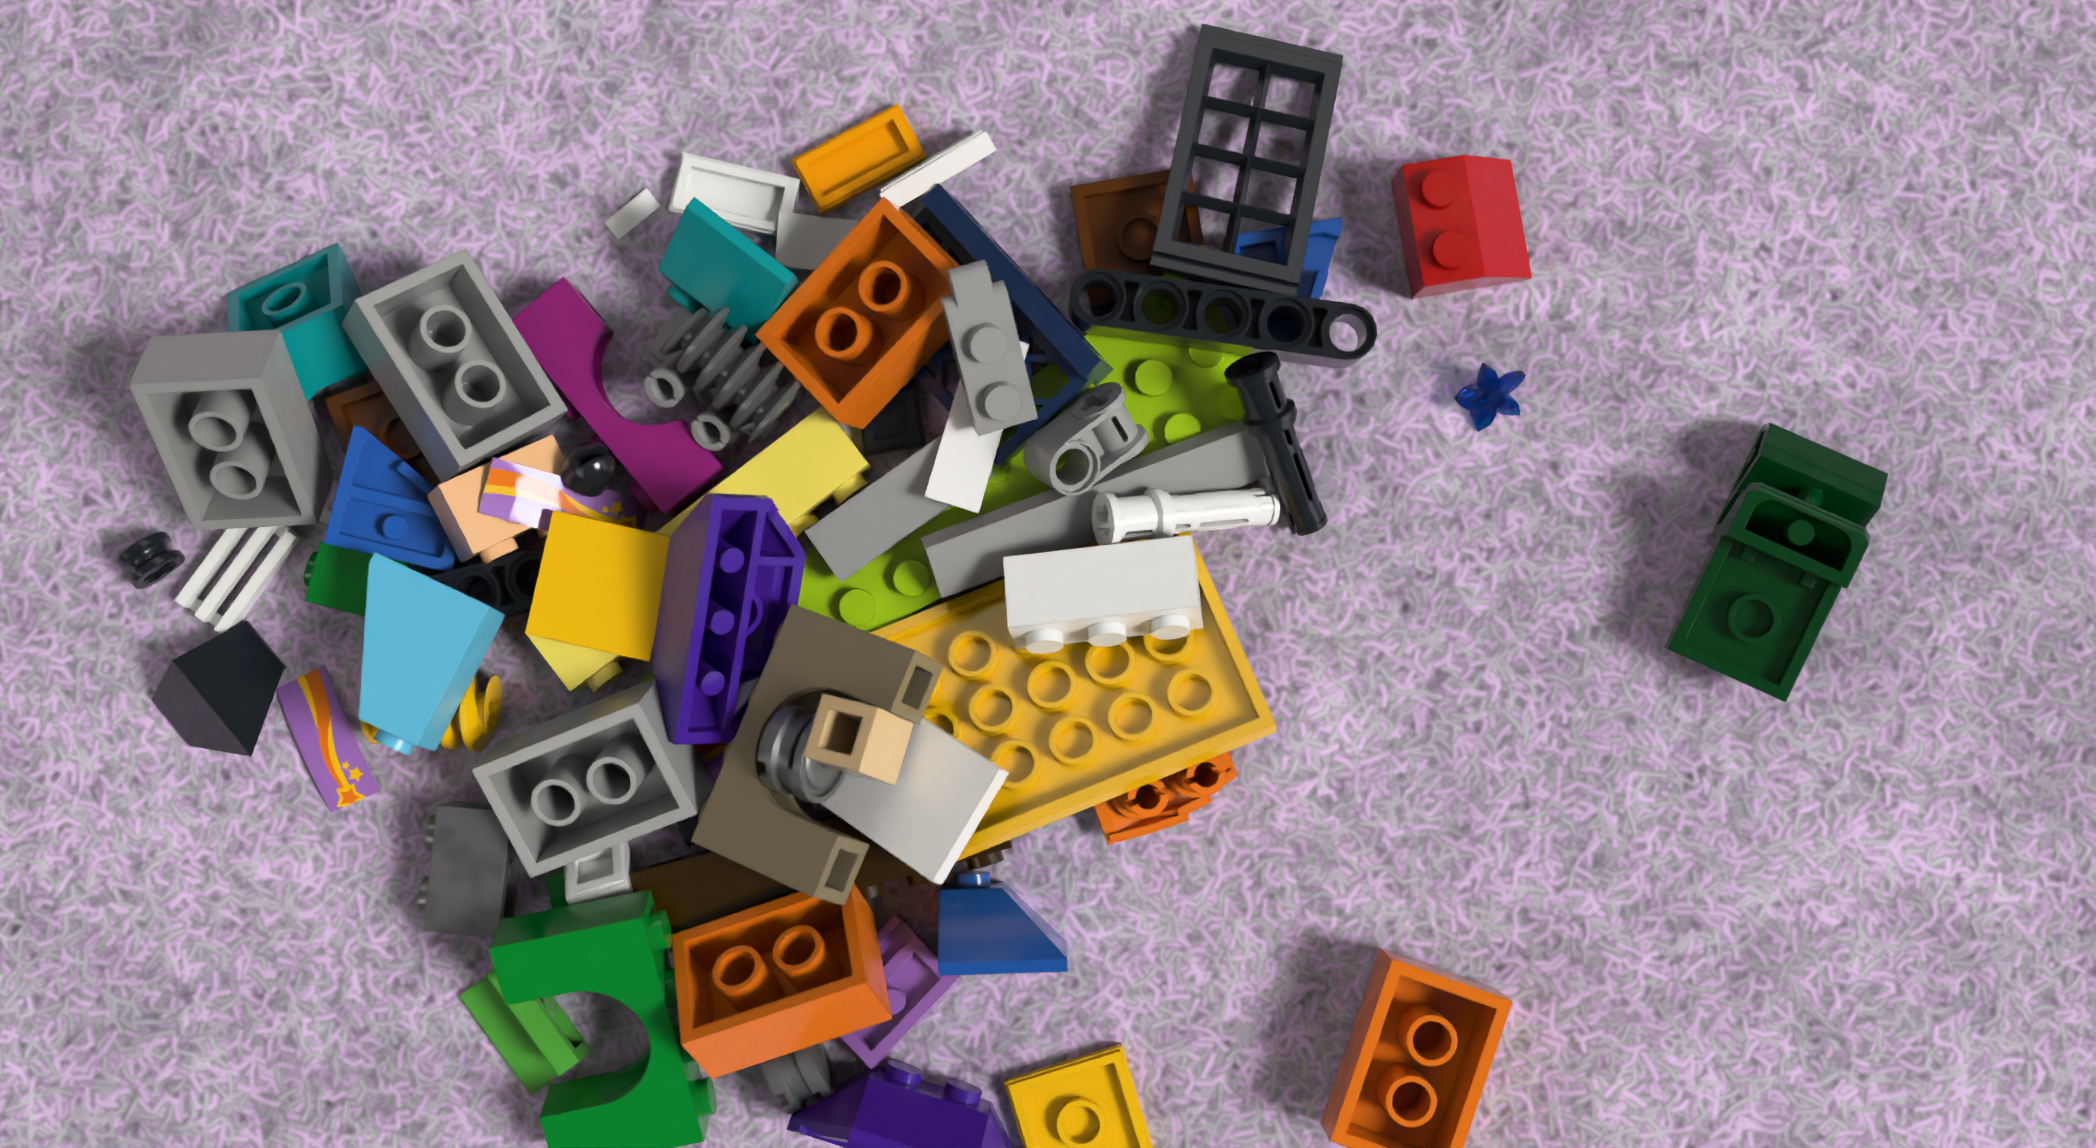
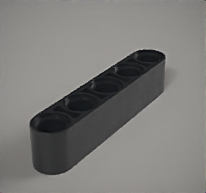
[1068,269,1377,368]

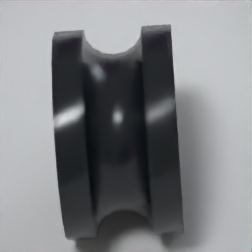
[117,531,185,589]

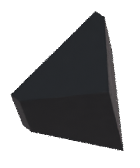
[151,621,287,757]

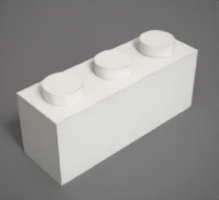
[1003,535,1203,654]

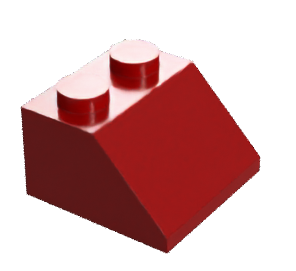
[1391,155,1532,299]

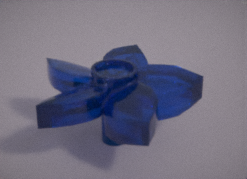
[1453,363,1526,432]

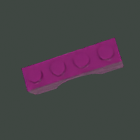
[511,276,730,518]

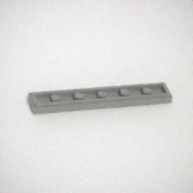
[920,419,1271,598]

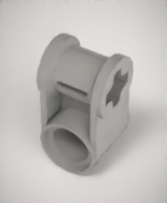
[1023,382,1149,496]

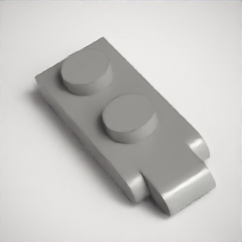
[940,260,1038,436]

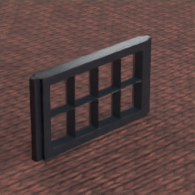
[1148,23,1343,296]

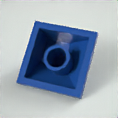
[938,871,1068,976]

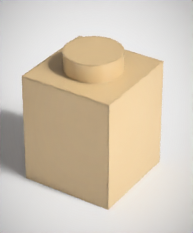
[803,694,914,786]

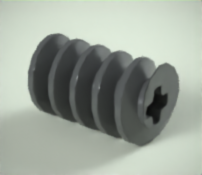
[659,305,801,443]

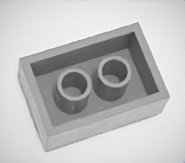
[341,248,568,483]
[128,329,333,530]
[471,677,715,878]

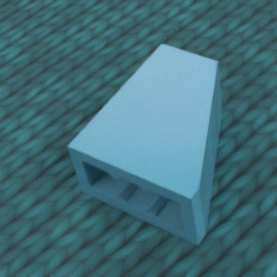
[358,552,506,755]

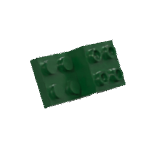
[1664,423,1888,702]

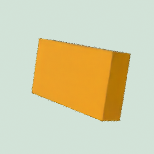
[791,103,927,216]

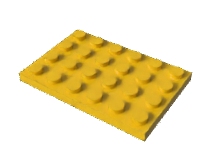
[870,532,1277,875]

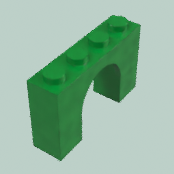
[488,889,717,1148]

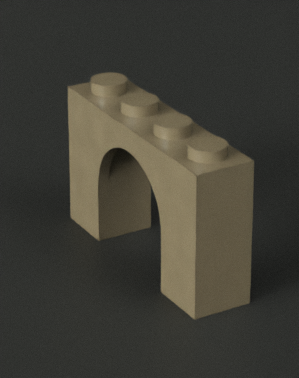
[691,604,944,905]

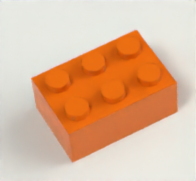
[755,196,960,430]
[672,883,892,1079]
[1320,948,1513,1148]

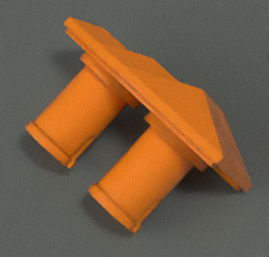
[1093,751,1238,845]

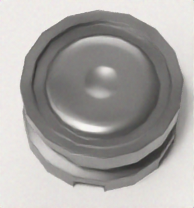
[757,705,846,804]
[761,1042,837,1114]

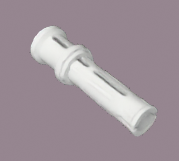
[1092,486,1280,546]

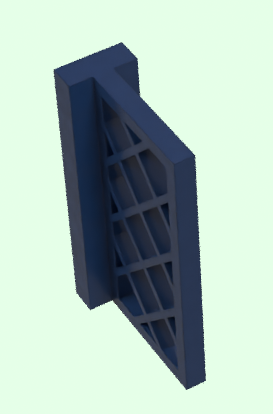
[913,183,1114,468]

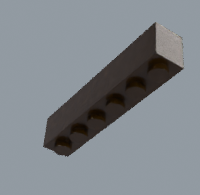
[629,814,1013,952]

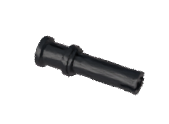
[1224,351,1328,536]

